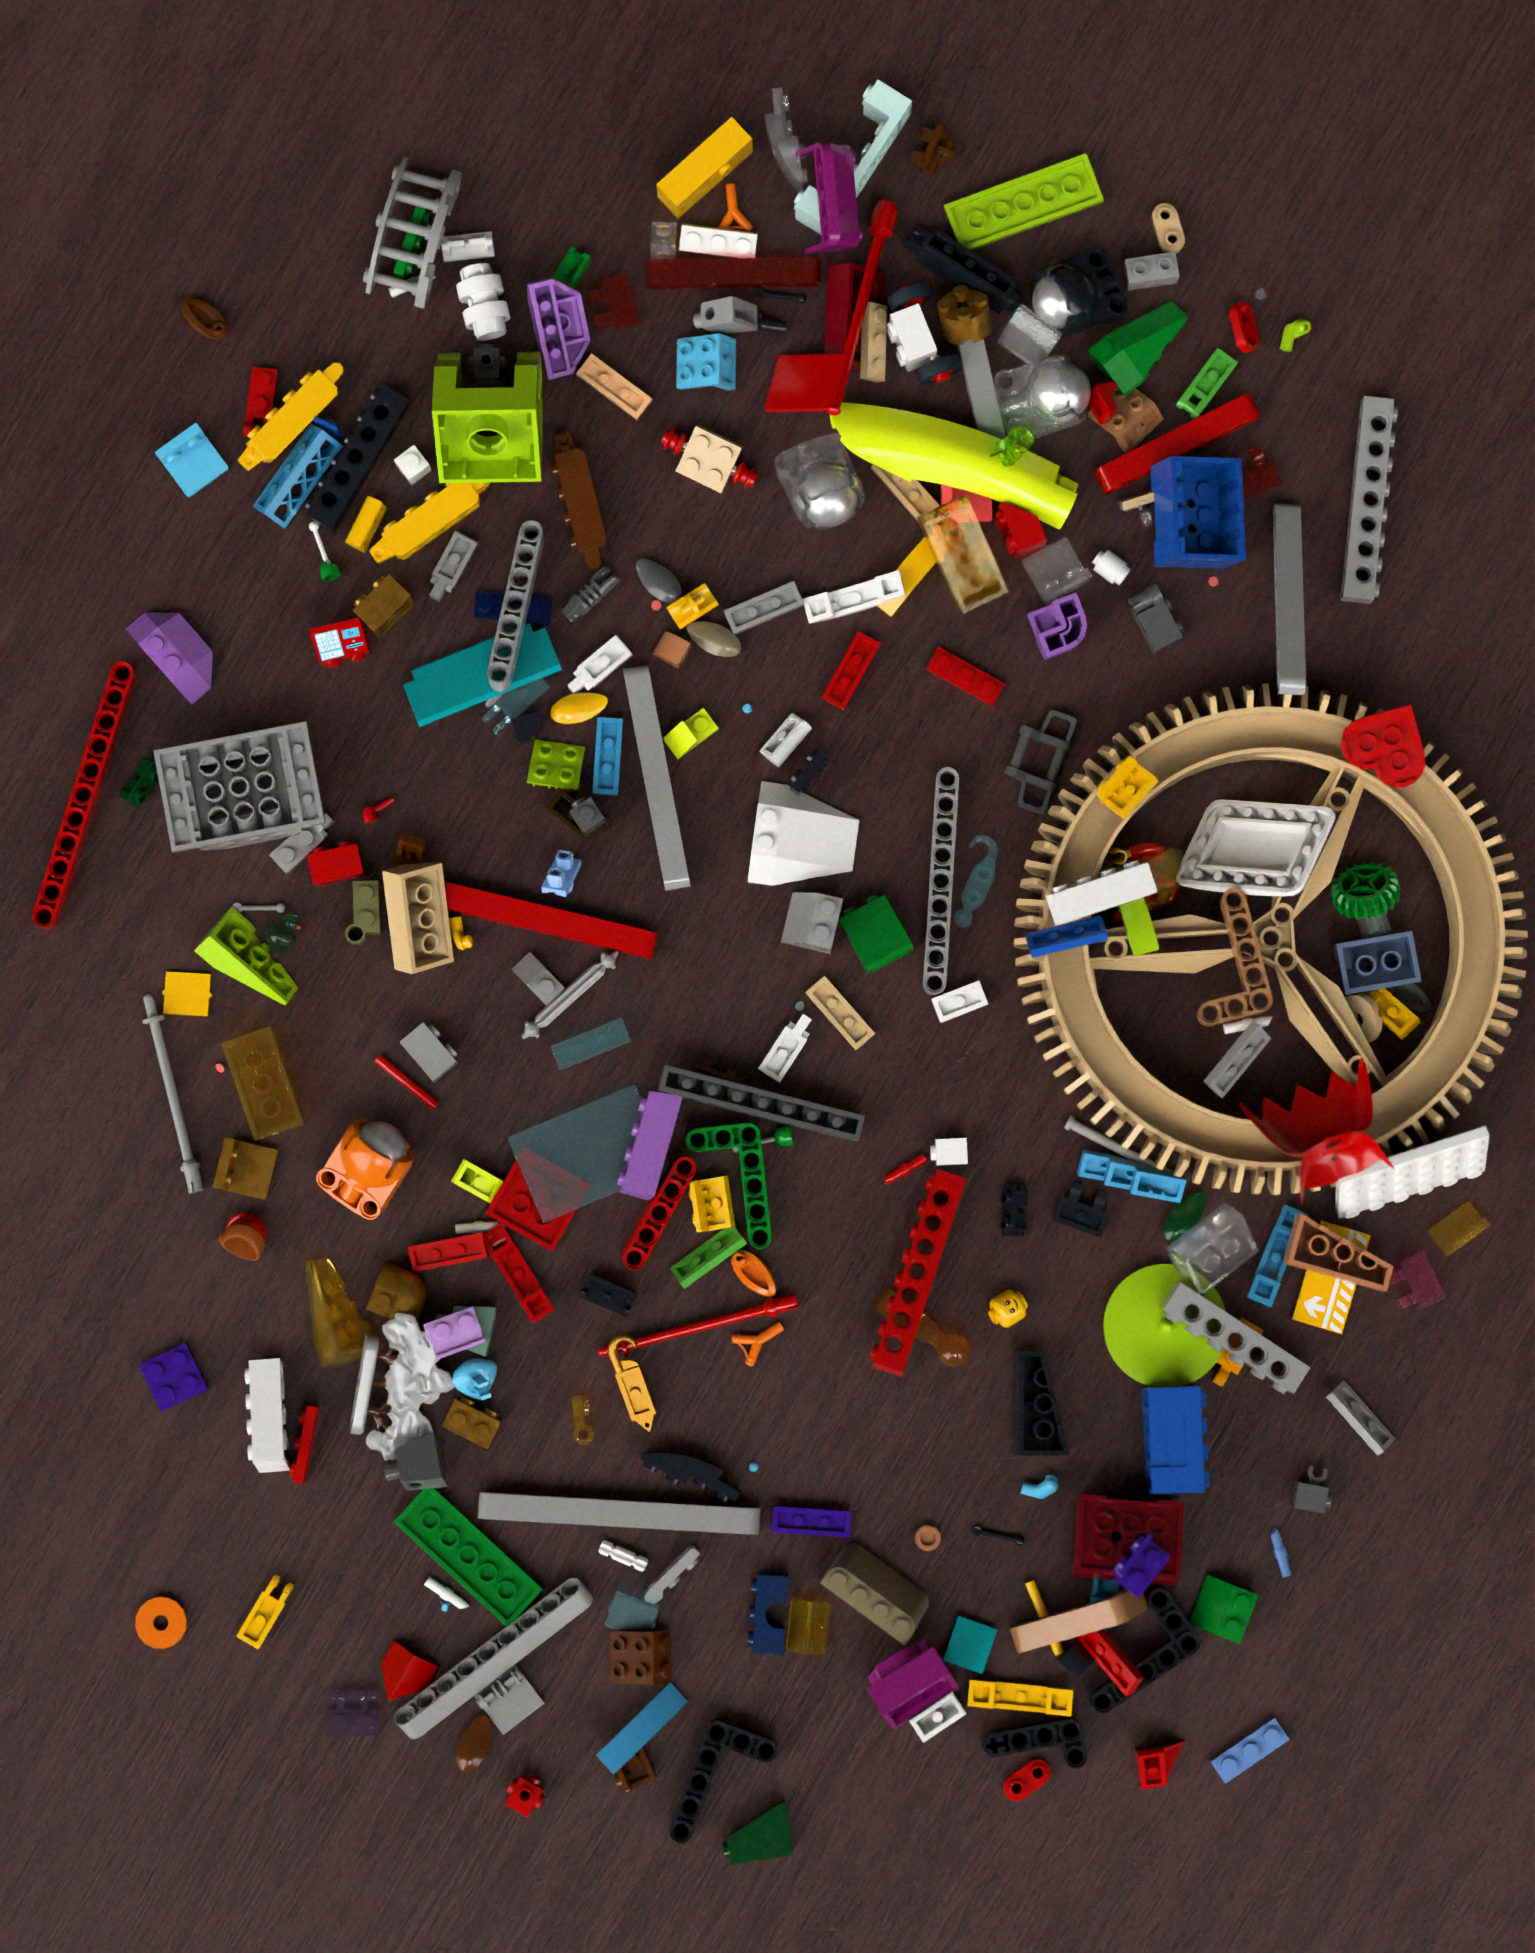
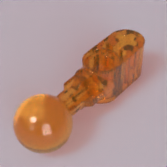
[874,1288,970,1367]

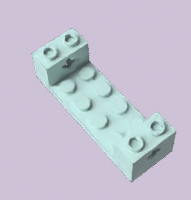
[794,80,912,235]

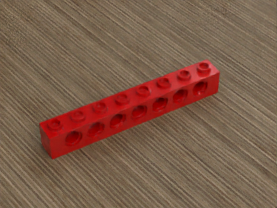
[869,1169,966,1377]

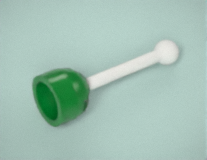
[309,521,342,581]

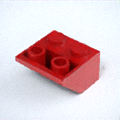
[995,502,1047,560]

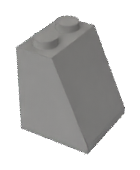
[781,892,843,954]

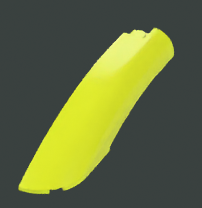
[830,402,1078,530]

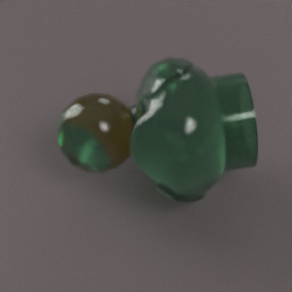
[264,913,301,954]

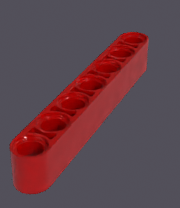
[1094,393,1261,495]

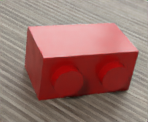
[307,841,366,887]

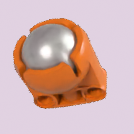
[316,1118,414,1220]

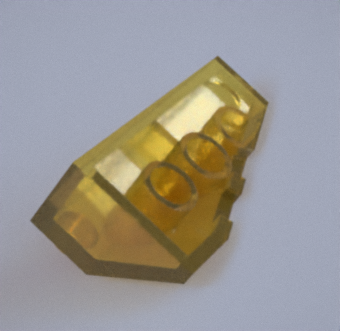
[305,1259,379,1368]

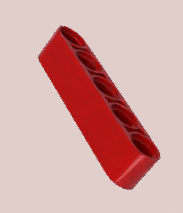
[620,1155,696,1270]

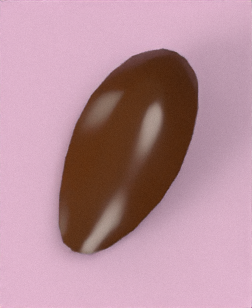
[181,298,228,339]
[456,1715,492,1772]

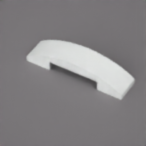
[803,570,906,624]

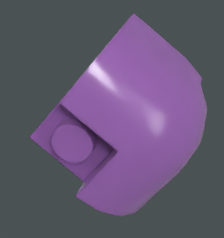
[1027,592,1087,660]

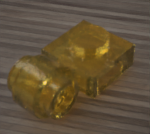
[572,1395,594,1445]

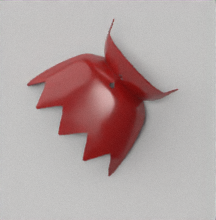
[1240,1057,1395,1205]

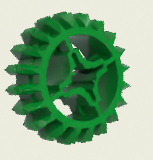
[1330,861,1401,921]

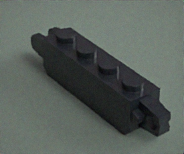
[901,225,1029,317]

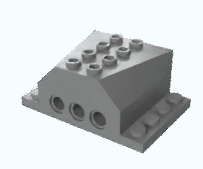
[154,721,326,853]

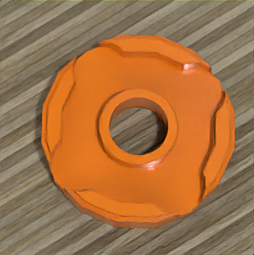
[135,1596,188,1649]

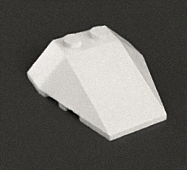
[748,781,859,886]

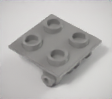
[474,1664,545,1735]

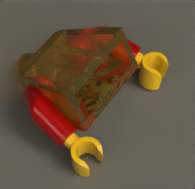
[1110,842,1184,912]

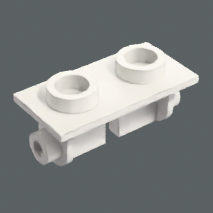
[441,231,494,262]

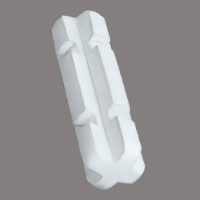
[599,1540,648,1572]

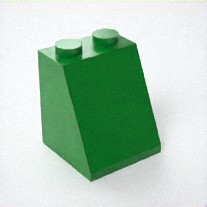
[839,894,914,975]

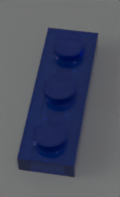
[474,592,553,625]

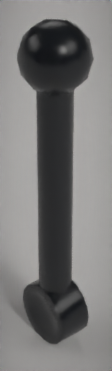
[754,288,806,304]
[972,1525,1025,1546]

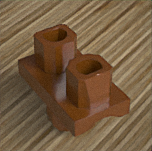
[911,124,957,177]

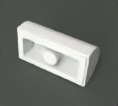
[759,713,812,767]
[909,1692,967,1743]

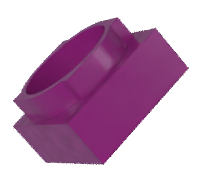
[867,1640,960,1729]

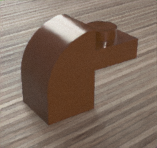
[391,832,427,868]

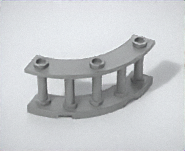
[363,157,462,308]

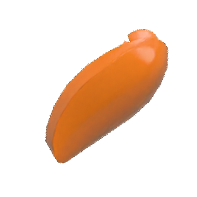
[731,1250,777,1297]

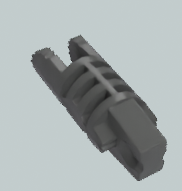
[561,565,620,623]

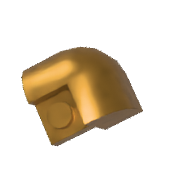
[366,1261,428,1323]

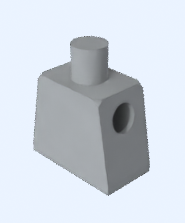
[693,296,758,334]

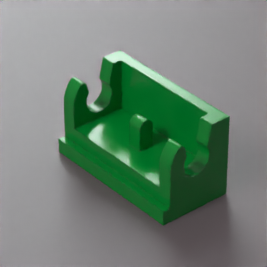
[552,247,591,289]

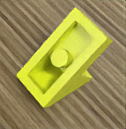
[663,708,719,759]
[451,1159,504,1204]

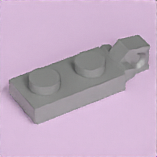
[429,531,478,602]
[269,813,334,874]

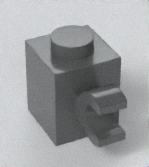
[1291,1465,1332,1514]

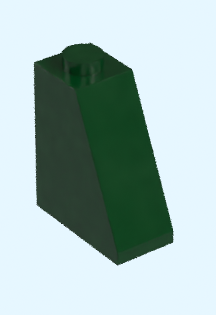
[723,1800,793,1865]

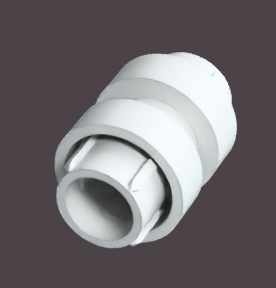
[456,263,510,341]

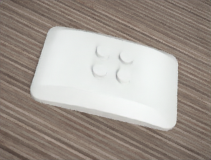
[1175,799,1335,896]

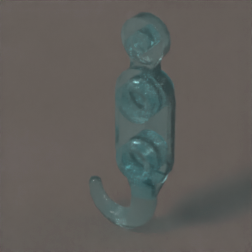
[954,835,998,928]

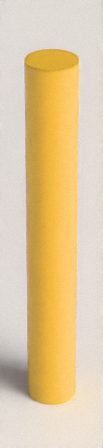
[1025,1580,1065,1656]

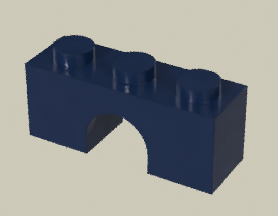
[748,1573,789,1655]

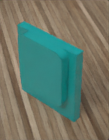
[943,1616,997,1674]

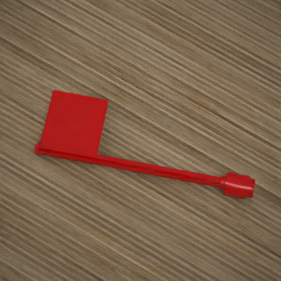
[764,200,898,416]

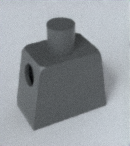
[384,1433,448,1491]

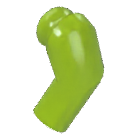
[1280,319,1311,352]

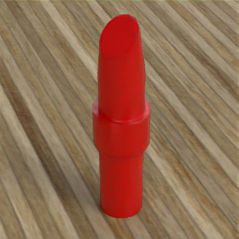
[884,1153,928,1185]

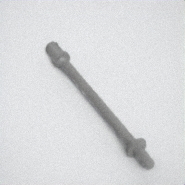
[142,994,205,1194]

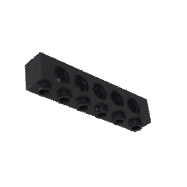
[304,384,411,534]

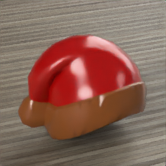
[218,1212,267,1261]

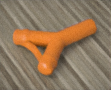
[718,184,753,232]
[731,1322,784,1366]

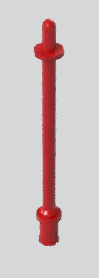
[598,1293,799,1357]

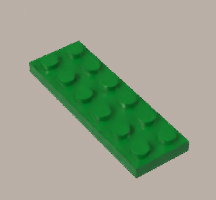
[394,1488,543,1626]

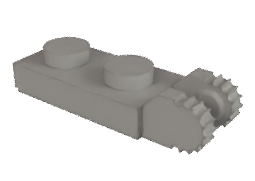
[643,1544,700,1605]

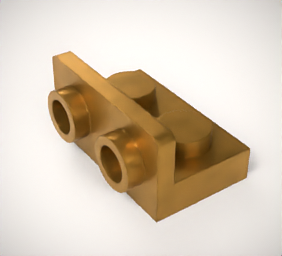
[442,1396,502,1449]

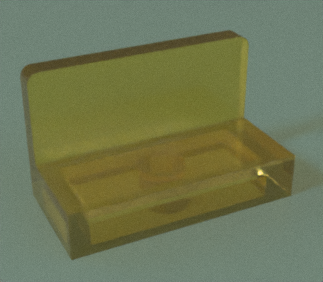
[1428,1202,1490,1256]
[786,1599,831,1655]

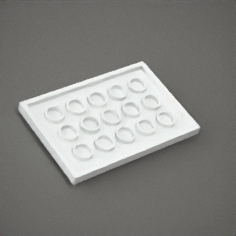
[1335,1126,1489,1219]

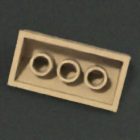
[382,862,454,974]

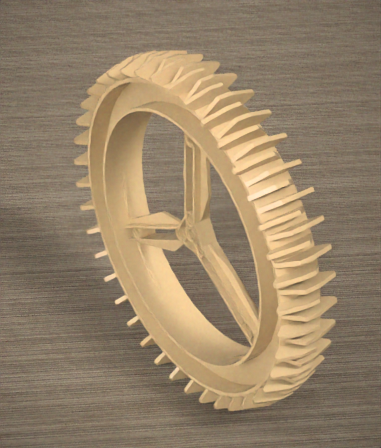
[1013,684,1528,1195]

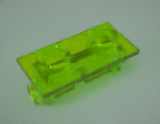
[990,423,1034,467]

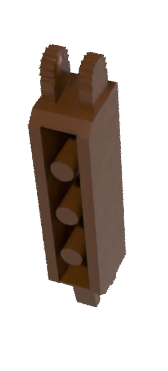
[551,433,608,573]

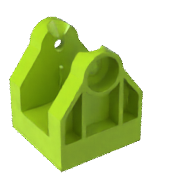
[432,351,543,483]

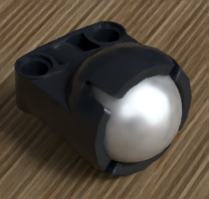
[1031,248,1128,337]

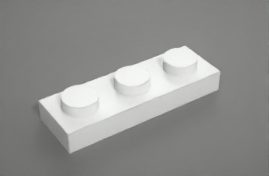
[679,223,758,260]

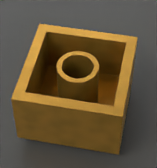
[353,574,415,639]

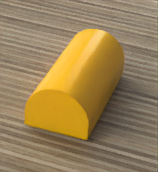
[345,496,387,553]

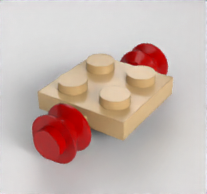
[661,424,759,493]

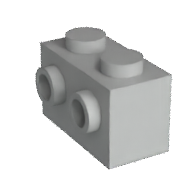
[400,1022,458,1083]

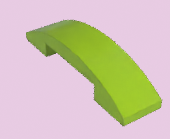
[1103,863,1159,956]

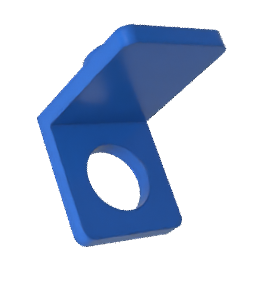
[314,417,341,455]

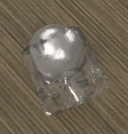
[994,354,1091,443]
[774,433,865,530]

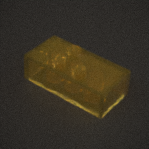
[917,495,1009,614]
[221,1026,306,1141]

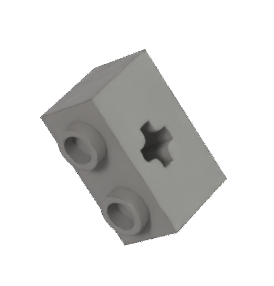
[1123,252,1179,291]

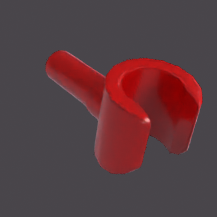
[362,796,395,824]

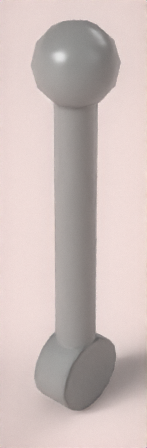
[232,903,285,913]

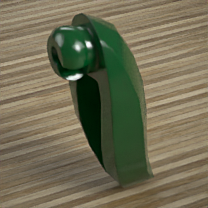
[1163,1192,1206,1242]

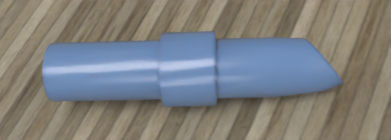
[1270,1527,1292,1578]

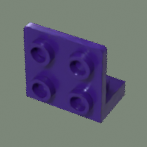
[1113,1533,1171,1599]

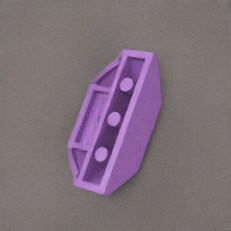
[527,277,590,380]
[126,612,213,705]

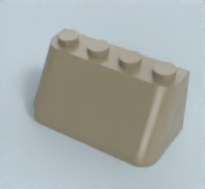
[820,1543,929,1645]

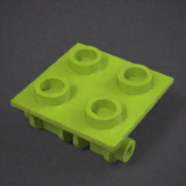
[527,739,585,792]

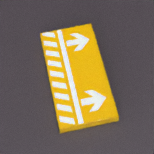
[1291,1220,1371,1334]

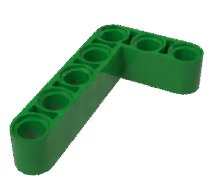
[686,1123,772,1249]

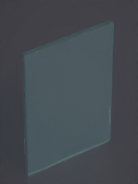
[507,1084,669,1223]

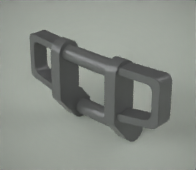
[1005,710,1077,814]

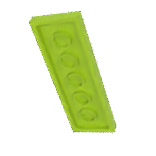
[944,153,1104,250]

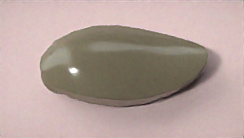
[687,621,741,657]

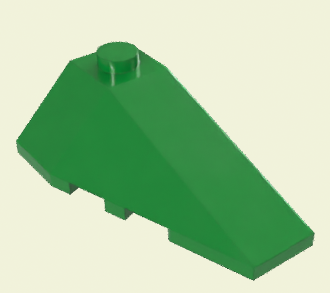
[1088,301,1188,397]

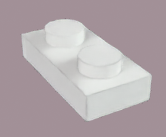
[931,981,988,1023]

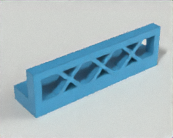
[253,424,343,529]

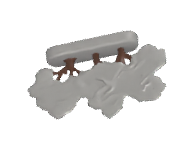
[349,1313,455,1461]

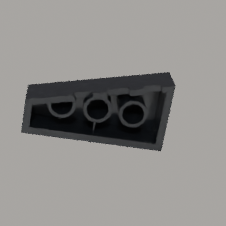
[1013,1350,1069,1456]

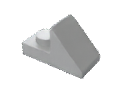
[511,952,565,1006]

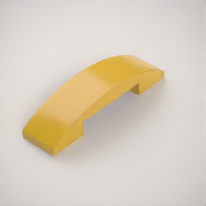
[878,524,956,617]
[967,1680,1074,1717]

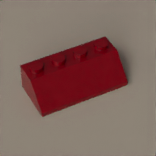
[824,263,886,373]

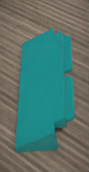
[403,623,562,727]

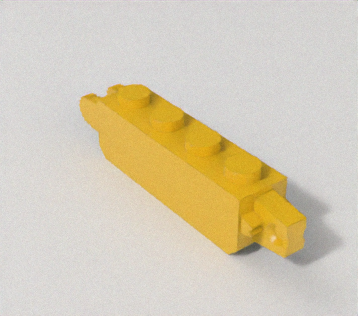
[237,362,344,471]
[369,482,491,564]

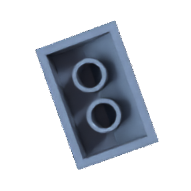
[1332,931,1422,995]

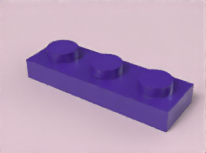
[772,1506,851,1538]

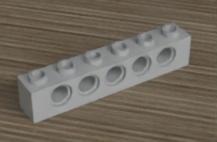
[1160,1282,1311,1395]

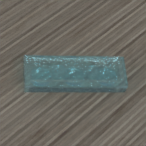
[550,1018,632,1071]

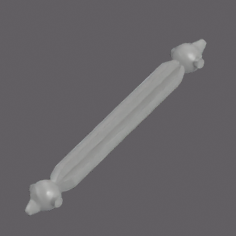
[521,951,619,1039]

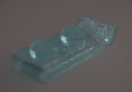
[482,678,550,735]

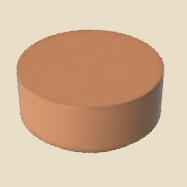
[915,1525,941,1551]

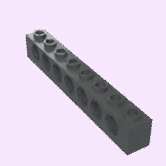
[657,1065,865,1142]

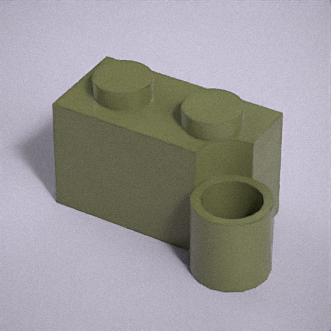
[345,880,383,946]

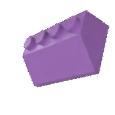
[617,1091,683,1201]

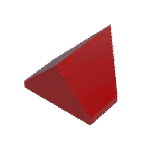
[381,1640,439,1701]
[1135,1741,1185,1789]

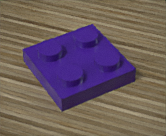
[139,1343,209,1412]

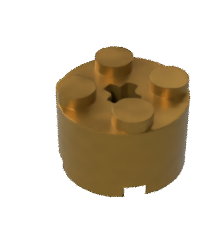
[937,285,991,345]

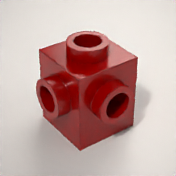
[505,1774,545,1818]

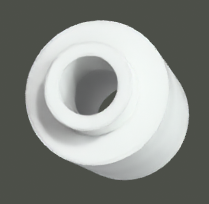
[1092,549,1131,586]

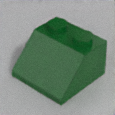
[1189,1575,1258,1644]

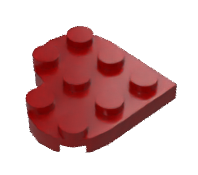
[1341,704,1425,788]

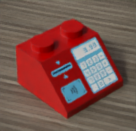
[309,617,371,669]

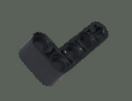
[981,1717,1087,1769]

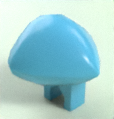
[452,1358,497,1400]

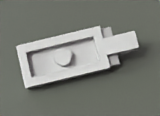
[567,635,633,694]
[758,1014,812,1083]

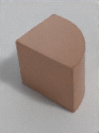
[652,631,691,669]

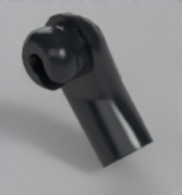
[757,310,787,334]

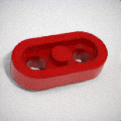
[1229,301,1260,353]
[1003,1758,1051,1801]

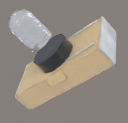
[1118,491,1154,527]

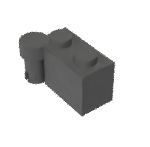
[1128,583,1184,654]

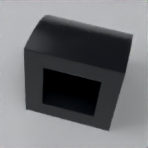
[512,711,543,746]
[1057,1637,1094,1679]

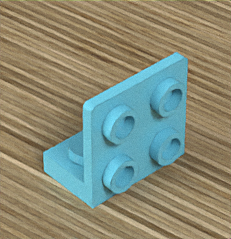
[676,333,736,390]
[155,423,229,498]

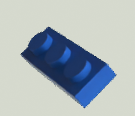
[1025,915,1108,958]

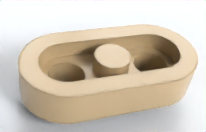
[1151,203,1185,253]

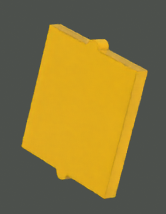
[162,972,212,1016]

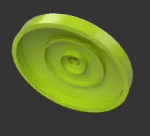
[1103,1264,1226,1387]

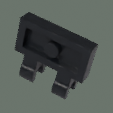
[790,747,830,796]
[1052,1181,1109,1238]

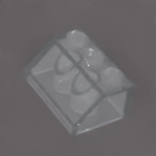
[1166,1203,1259,1296]

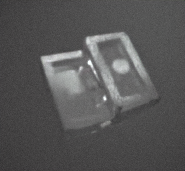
[997,304,1062,372]

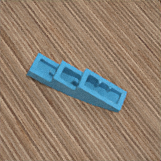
[1077,1149,1187,1203]
[596,1682,688,1774]

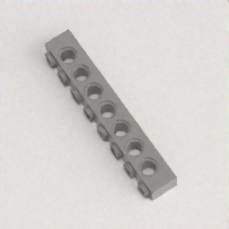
[1340,396,1398,604]

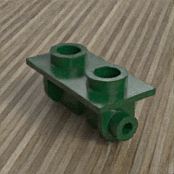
[120,755,159,809]

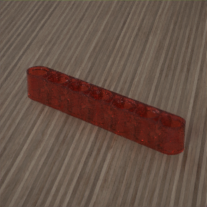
[646,257,821,290]

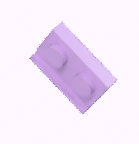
[423,1307,486,1360]

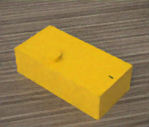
[656,117,753,219]

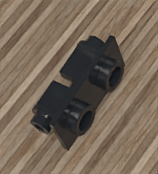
[1000,1184,1028,1236]

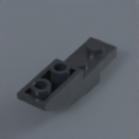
[640,1452,741,1503]

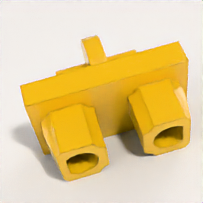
[666,583,719,630]

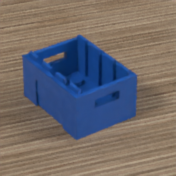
[1150,456,1246,569]
[1142,1385,1209,1494]

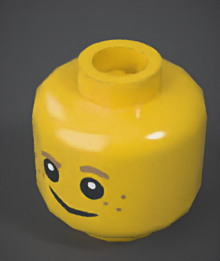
[988,1289,1028,1328]

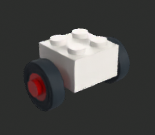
[887,282,962,385]

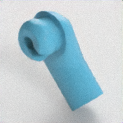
[1020,1474,1058,1499]

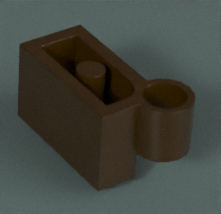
[545,789,612,844]

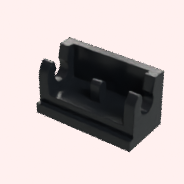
[580,1274,637,1317]

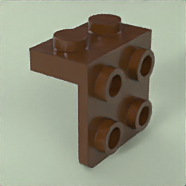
[610,1630,672,1685]

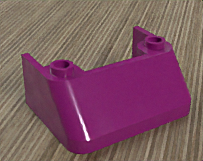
[795,142,862,254]

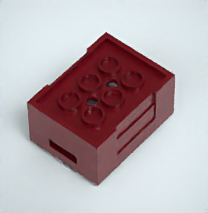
[1071,1494,1184,1586]

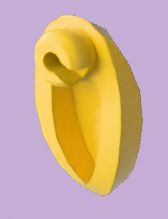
[551,693,607,724]

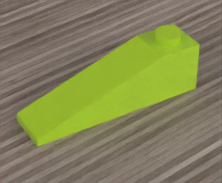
[194,906,298,1005]

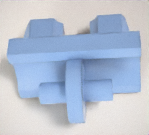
[541,850,581,897]

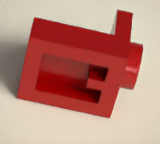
[1088,381,1118,425]

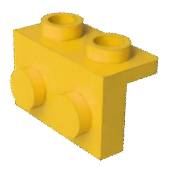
[1097,755,1159,820]
[689,1176,736,1232]

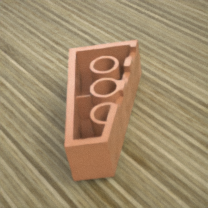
[1282,1213,1394,1292]

